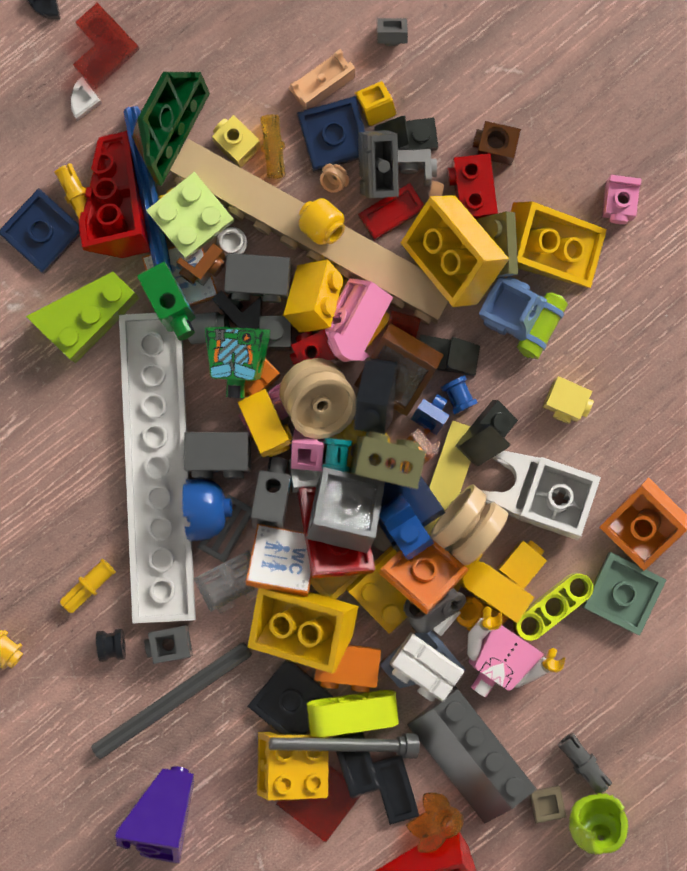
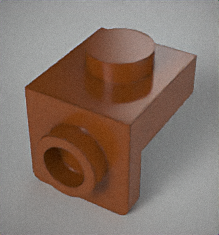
[176,243,226,286]

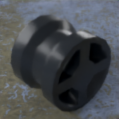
[96,629,126,662]

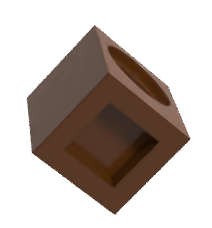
[472,121,521,165]

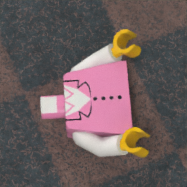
[467,607,566,697]

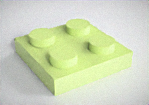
[146,171,234,260]

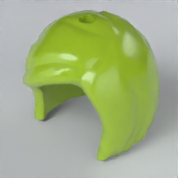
[569,793,628,855]

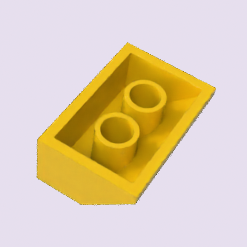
[248,588,358,674]

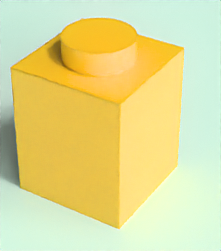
[497,540,547,589]

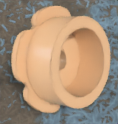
[320,164,349,193]

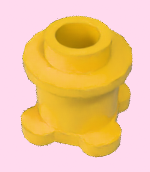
[0,630,24,670]

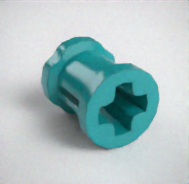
[322,438,352,472]

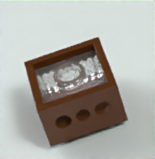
[354,323,443,417]

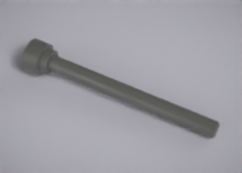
[269,733,420,759]

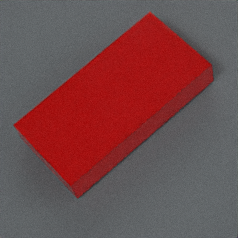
[358,183,424,241]

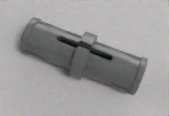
[558,733,612,795]

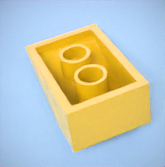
[511,201,607,288]

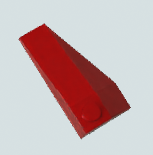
[79,131,151,258]
[375,830,476,871]

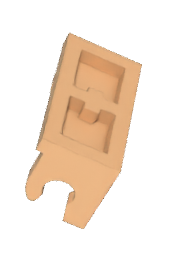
[289,49,355,110]

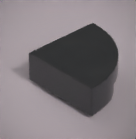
[27,0,61,20]

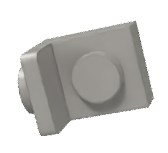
[398,149,437,186]

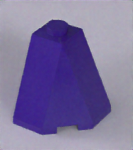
[115,766,194,864]

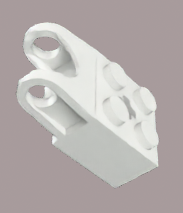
[481,451,601,541]

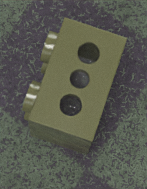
[349,432,427,489]

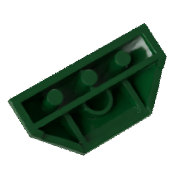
[132,71,210,186]

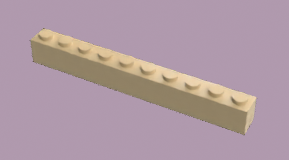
[170,139,449,325]

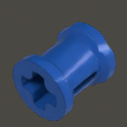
[440,375,478,415]

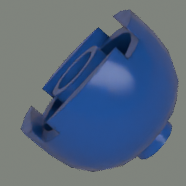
[182,478,232,541]

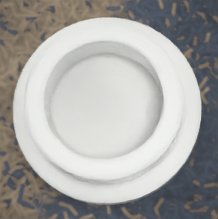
[217,227,247,257]

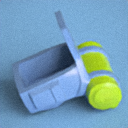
[479,276,568,359]

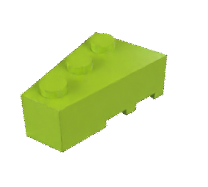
[26,272,140,363]

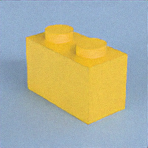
[283,259,344,333]

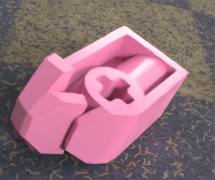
[325,278,393,362]

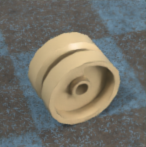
[279,358,357,439]
[430,484,508,566]

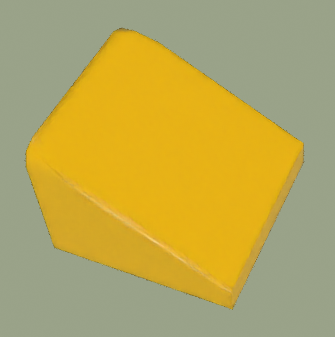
[355,81,396,126]

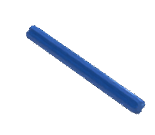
[123,106,172,271]

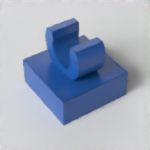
[411,394,450,436]

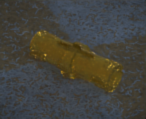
[260,114,286,179]

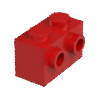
[447,153,498,219]

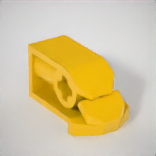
[453,554,535,623]

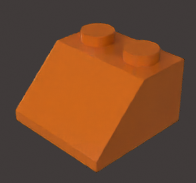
[599,477,687,571]

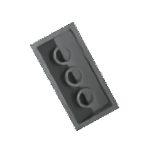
[407,686,537,823]

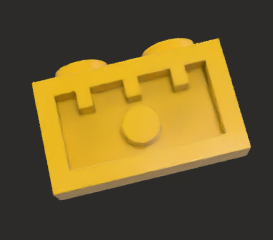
[257,732,329,800]

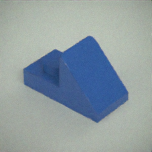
[379,494,434,560]

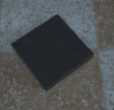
[247,659,334,735]

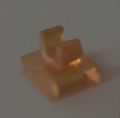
[406,428,441,465]

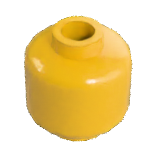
[299,198,345,245]

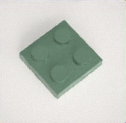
[582,552,666,636]

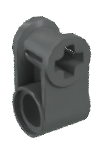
[404,588,466,633]

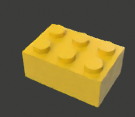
[400,195,509,307]

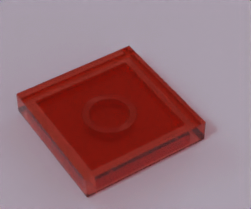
[276,764,360,843]

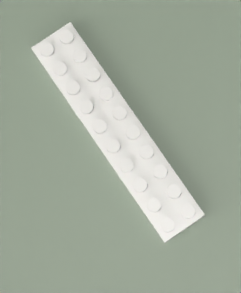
[119,313,196,624]

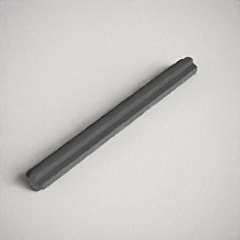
[91,642,252,759]

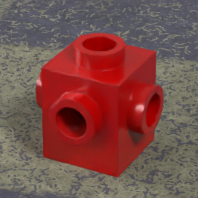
[289,329,339,365]

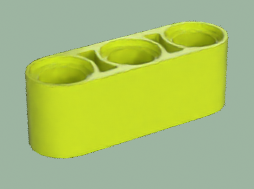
[513,573,594,641]
[307,690,399,737]

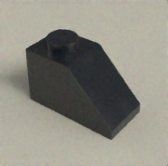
[354,358,398,435]

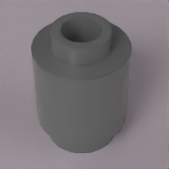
[188,312,230,344]

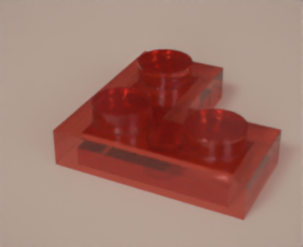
[73,2,140,89]

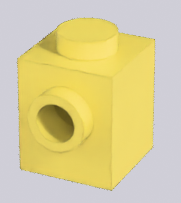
[212,115,261,168]
[542,376,594,424]

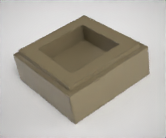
[529,785,566,824]

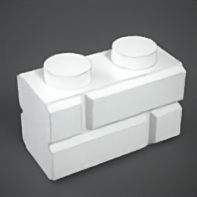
[389,632,464,702]

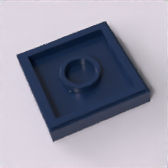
[297,96,365,172]
[0,188,80,275]
[378,466,445,547]

